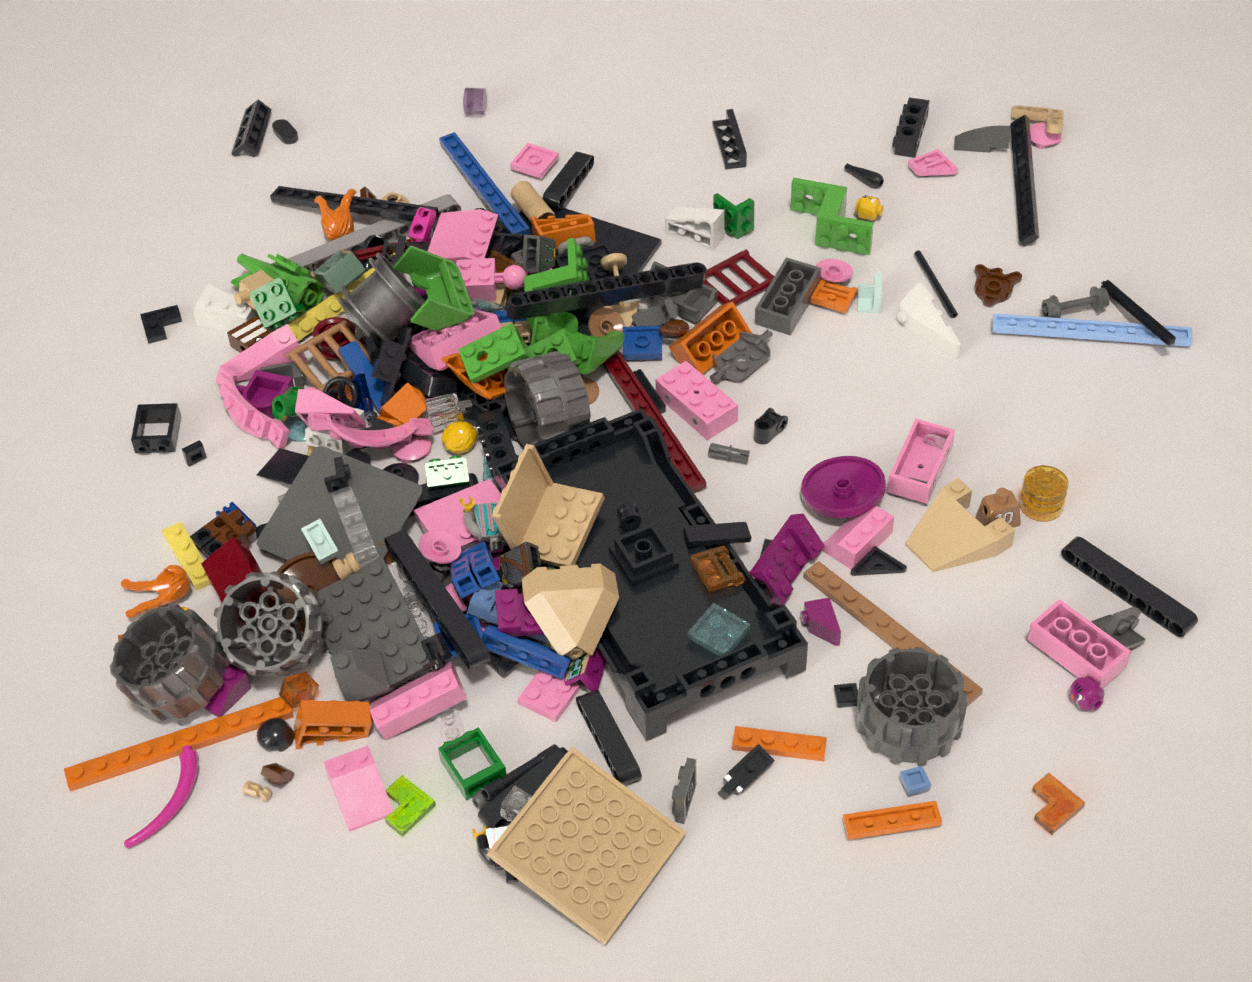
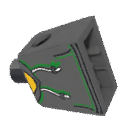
[523,235,558,273]

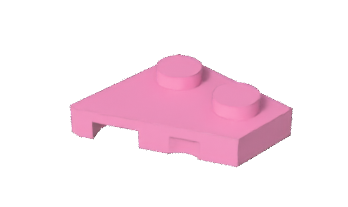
[908,149,958,176]

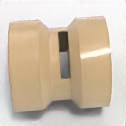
[332,552,362,581]

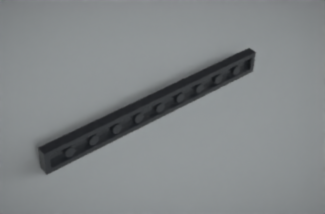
[1010,115,1039,246]
[270,186,439,221]

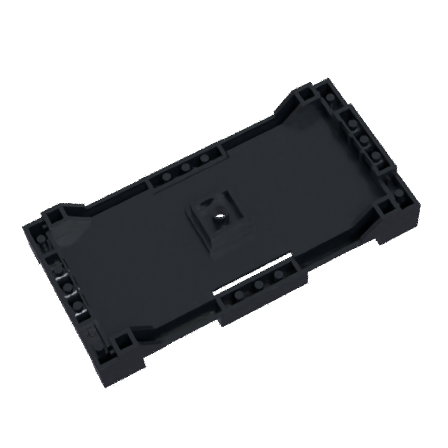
[492,408,808,740]

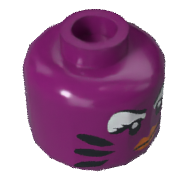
[1070,677,1105,711]

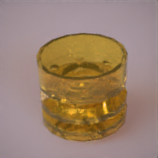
[1019,465,1068,522]

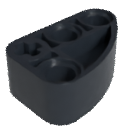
[401,356,461,398]

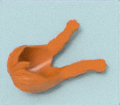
[314,188,357,241]
[121,565,190,618]

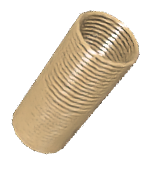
[510,181,556,222]

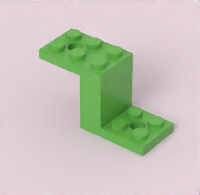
[790,177,874,255]
[524,238,589,332]
[458,323,579,384]

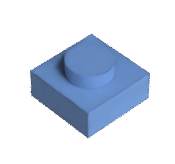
[900,766,931,796]

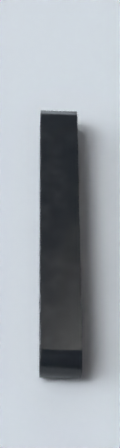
[384,530,490,669]

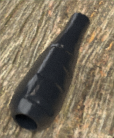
[844,163,884,188]

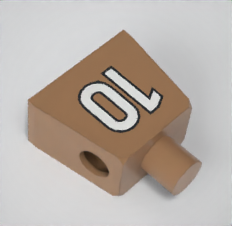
[975,488,1021,528]

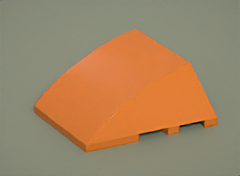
[441,352,508,399]

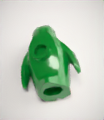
[272,386,302,421]

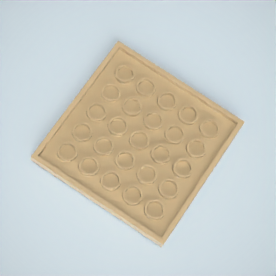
[487,747,687,945]

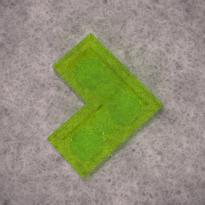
[385,775,436,837]

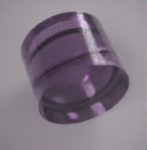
[463,87,487,115]

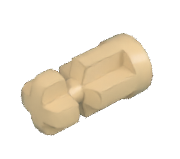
[242,780,272,801]

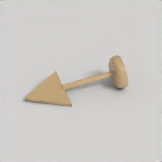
[600,253,641,327]

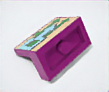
[564,648,606,691]

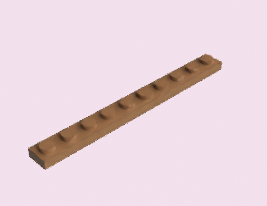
[803,561,983,707]

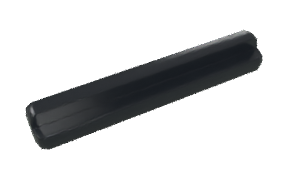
[633,369,666,413]

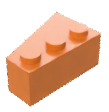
[531,214,596,248]

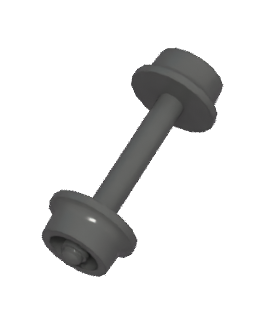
[1041,286,1109,318]

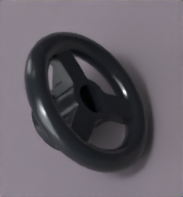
[323,376,358,408]

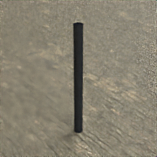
[914,250,958,318]

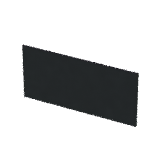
[257,448,309,485]

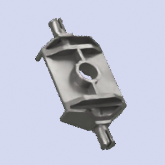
[710,329,773,383]

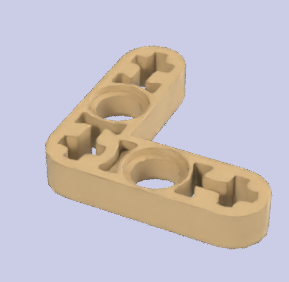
[1011,105,1064,134]

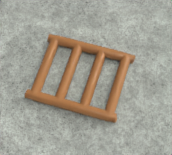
[286,320,373,392]

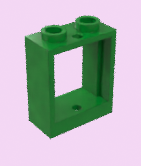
[438,727,506,801]

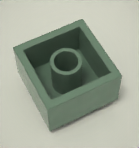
[313,249,366,293]

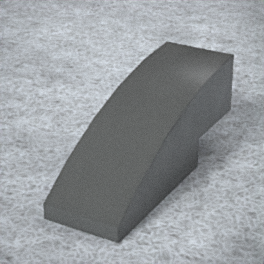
[954,125,1010,153]

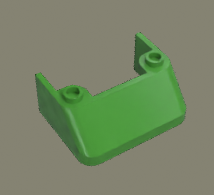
[393,246,474,331]

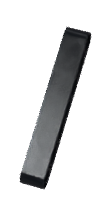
[1061,536,1198,637]

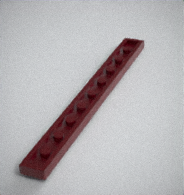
[603,350,706,492]

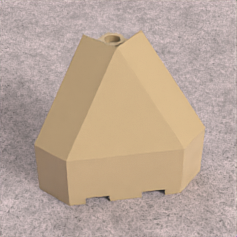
[522,564,619,661]

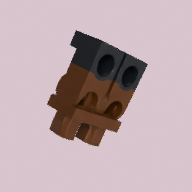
[190,508,257,558]

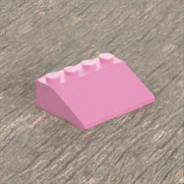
[428,209,498,264]
[408,309,501,371]
[414,479,501,552]

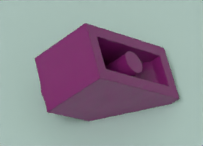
[800,597,841,646]
[203,663,251,718]

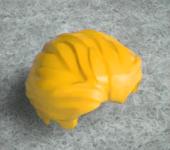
[441,421,478,455]

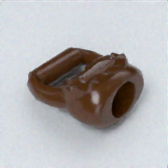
[658,319,690,337]

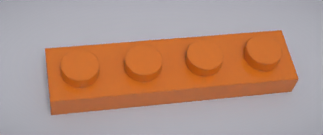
[732,726,827,762]
[842,801,942,840]

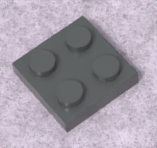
[672,757,697,824]

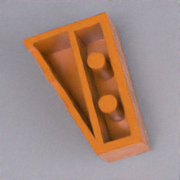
[293,700,372,750]

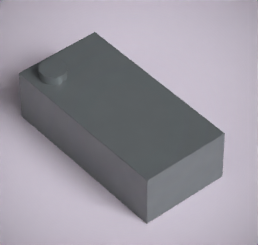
[755,257,821,336]

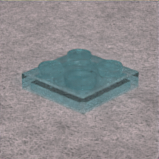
[688,603,751,657]

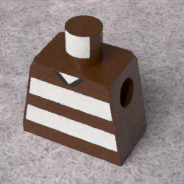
[227,315,270,353]

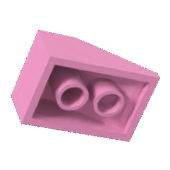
[295,387,366,428]
[324,745,394,832]

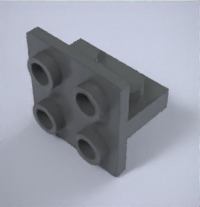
[1091,606,1146,649]

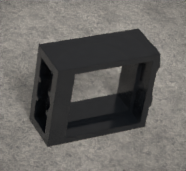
[131,403,181,453]

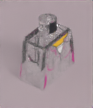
[424,393,473,436]

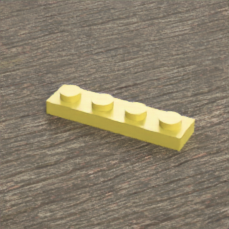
[162,522,212,591]

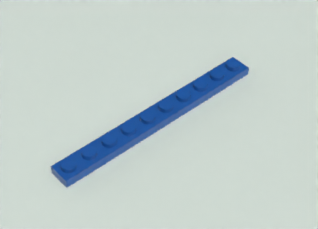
[439,132,530,236]

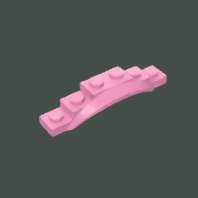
[216,365,290,448]
[308,413,433,449]

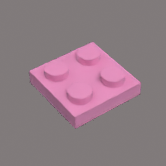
[510,143,559,179]
[518,671,580,722]

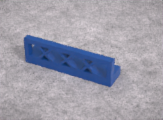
[481,625,571,680]

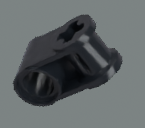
[753,407,789,445]

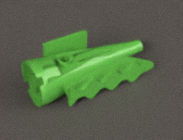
[230,253,324,315]

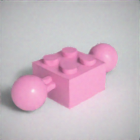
[456,258,527,303]

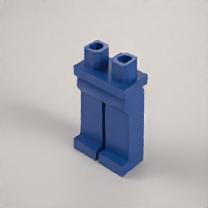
[451,541,500,598]

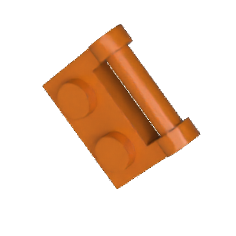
[810,279,859,313]

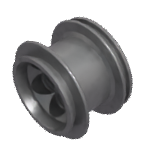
[338,253,426,345]

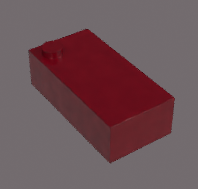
[201,536,276,632]

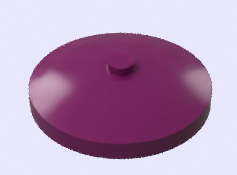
[801,456,886,518]

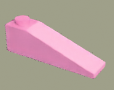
[223,324,308,383]

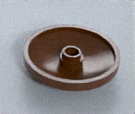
[277,552,340,635]

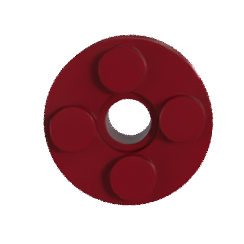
[312,317,355,360]

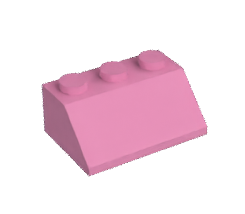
[821,506,894,569]

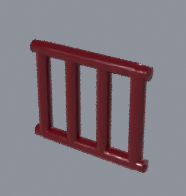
[703,249,774,306]

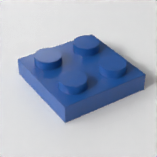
[623,326,662,360]

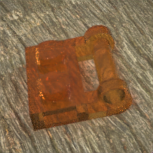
[691,546,745,592]

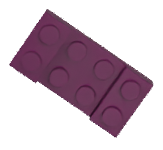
[749,513,824,604]
[495,589,545,637]

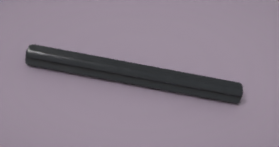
[1101,280,1176,346]

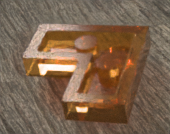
[1032,773,1085,835]

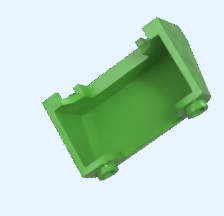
[531,312,625,375]

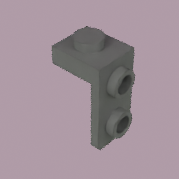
[632,298,678,326]
[260,361,307,389]

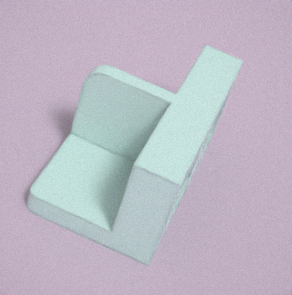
[857,273,883,314]
[301,519,342,564]

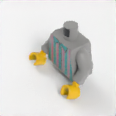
[459,495,505,553]

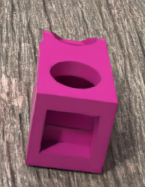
[408,207,436,242]

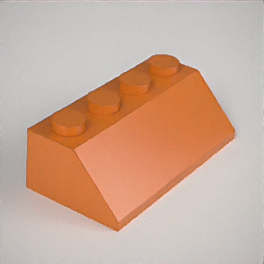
[669,301,752,375]

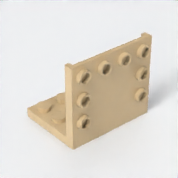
[492,444,605,567]

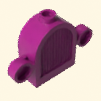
[236,370,294,419]

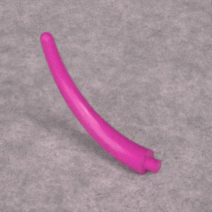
[124,745,198,848]

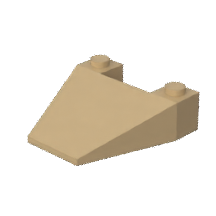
[905,478,1015,572]

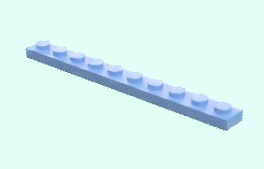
[992,313,1192,347]

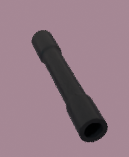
[481,744,559,800]

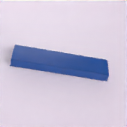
[338,340,385,415]

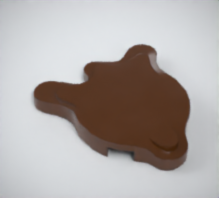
[974,264,1022,306]

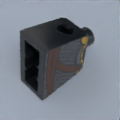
[496,542,542,589]

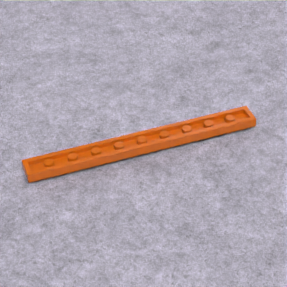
[64,695,294,792]

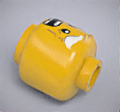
[855,195,883,221]

